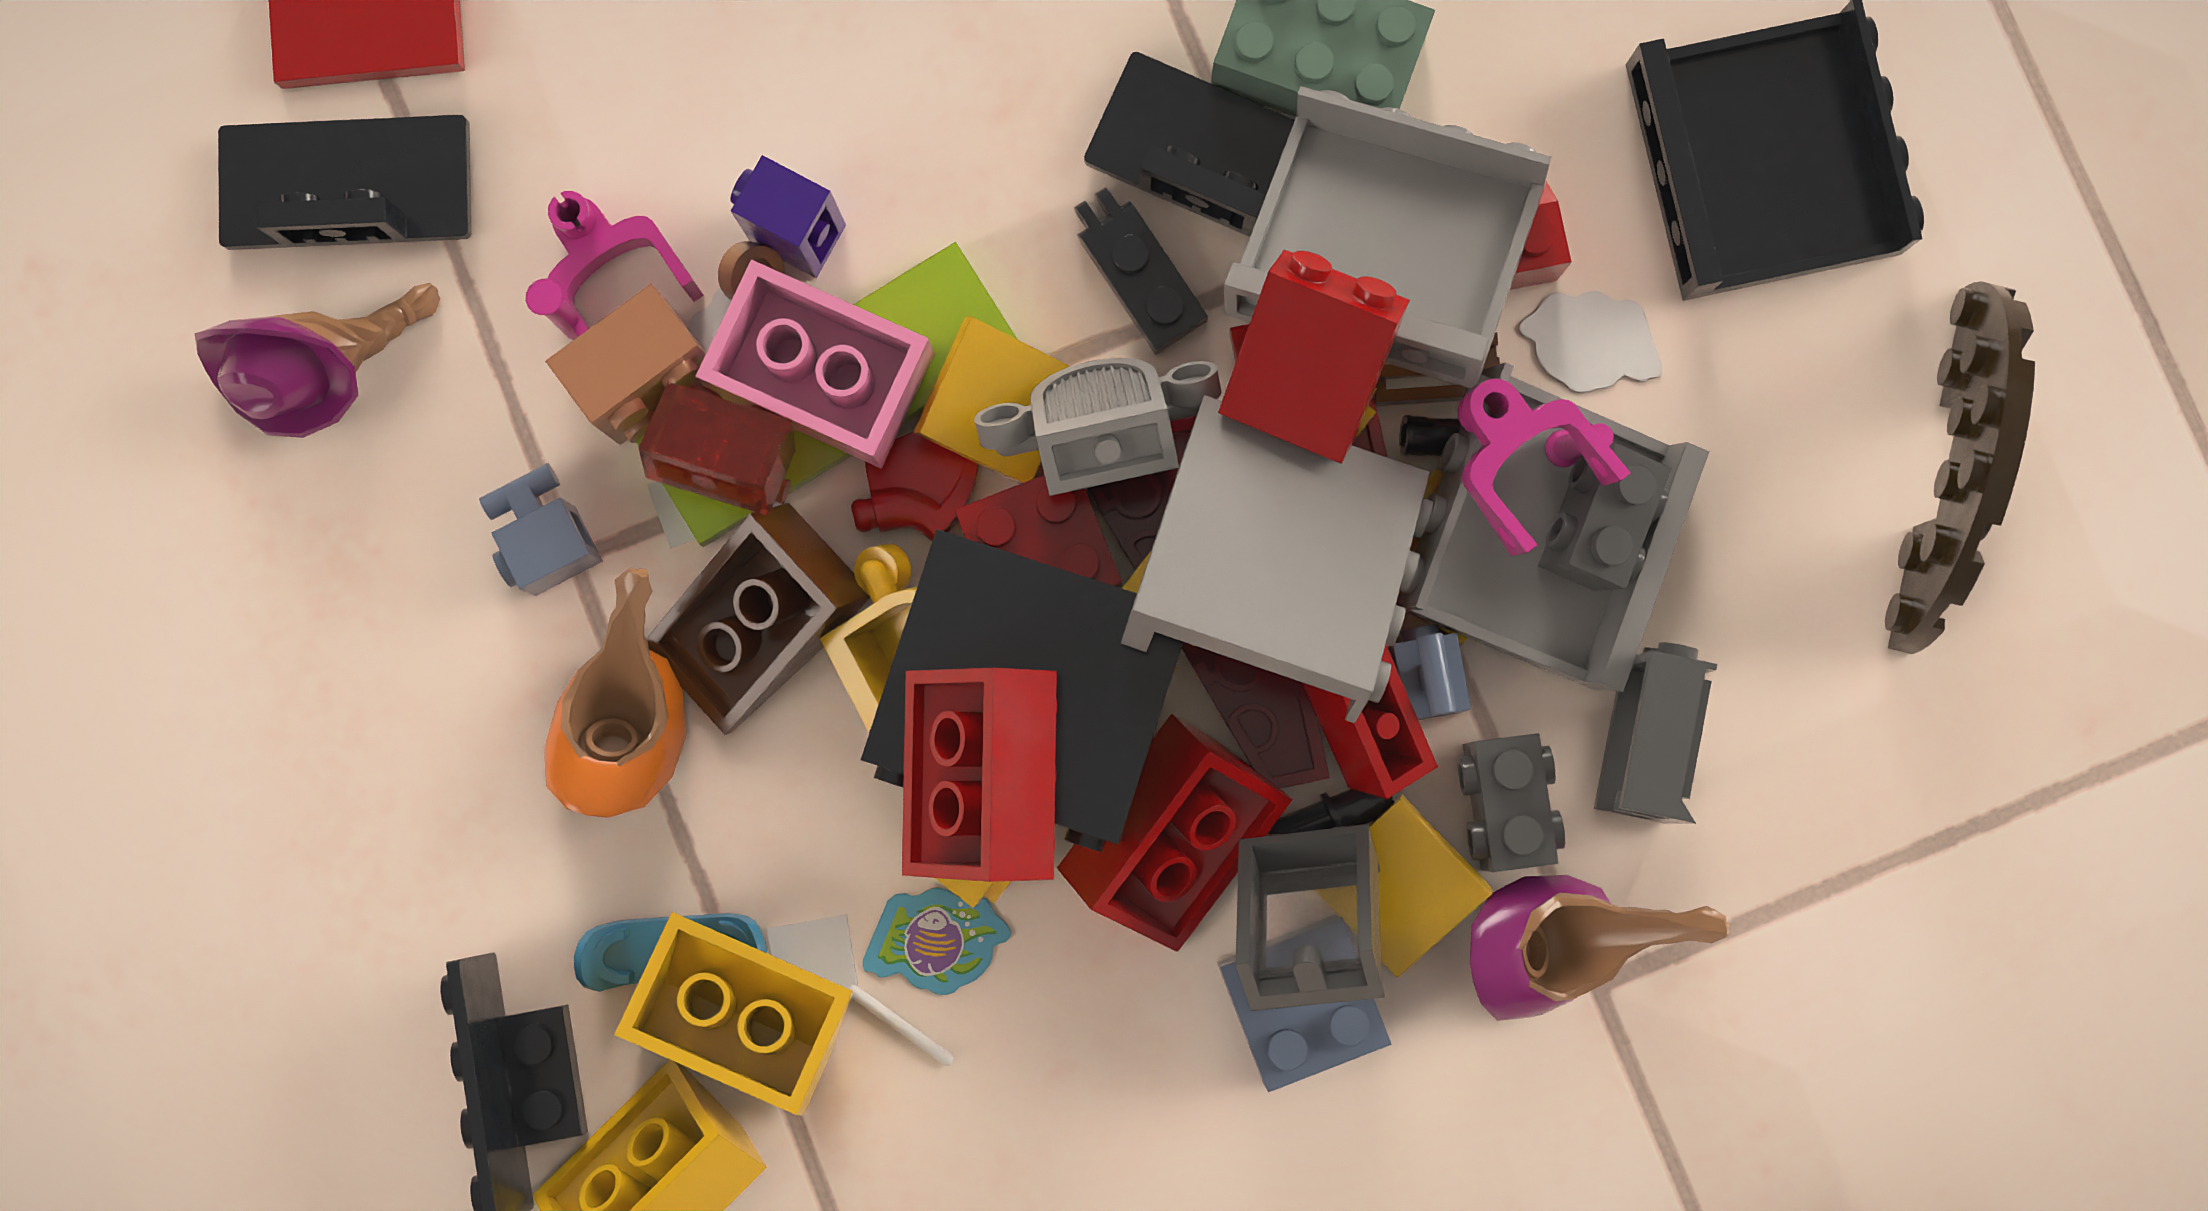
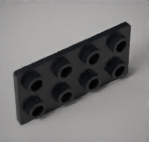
[1084,52,1295,237]
[218,115,471,250]
[440,952,588,1211]

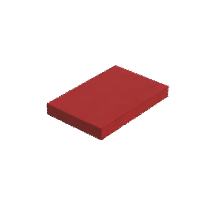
[268,0,465,89]

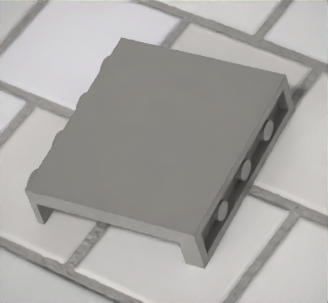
[1224,86,1552,388]
[1396,362,1710,692]
[1121,395,1433,723]

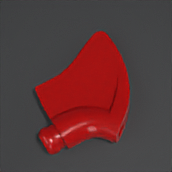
[851,431,979,541]

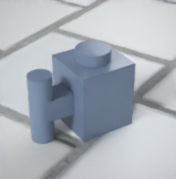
[479,463,603,596]
[1388,625,1471,720]

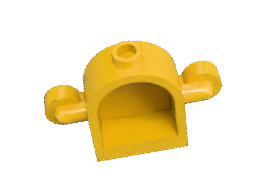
[819,543,918,732]

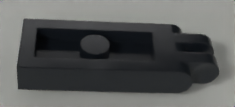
[1074,187,1208,355]

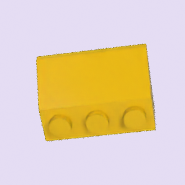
[614,912,853,1115]
[533,1059,767,1211]

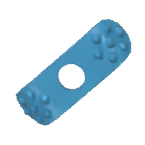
[574,913,768,992]

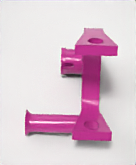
[525,191,704,340]
[1457,379,1631,556]

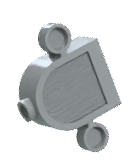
[974,358,1222,496]

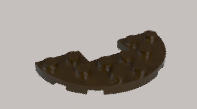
[1885,281,2035,654]

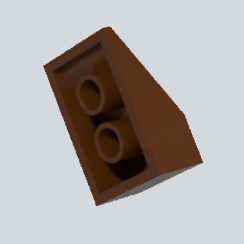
[647,503,870,735]

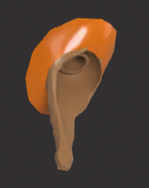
[544,568,686,818]

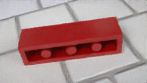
[1302,644,1438,799]

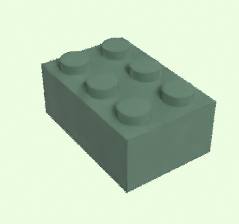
[1211,0,1435,117]

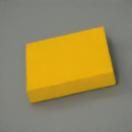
[913,316,1070,484]
[1316,794,1493,978]

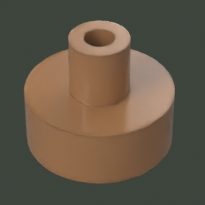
[718,241,785,300]

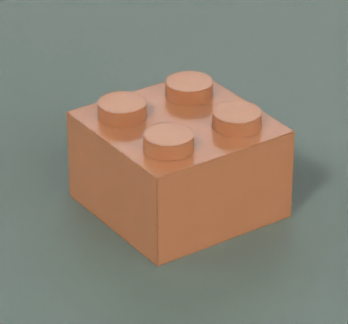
[545,284,708,445]

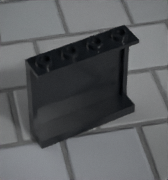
[1625,0,1924,301]
[861,529,1184,852]

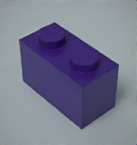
[730,155,846,279]

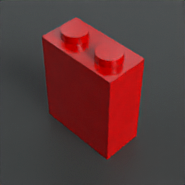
[1218,249,1410,464]

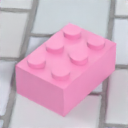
[695,260,935,469]

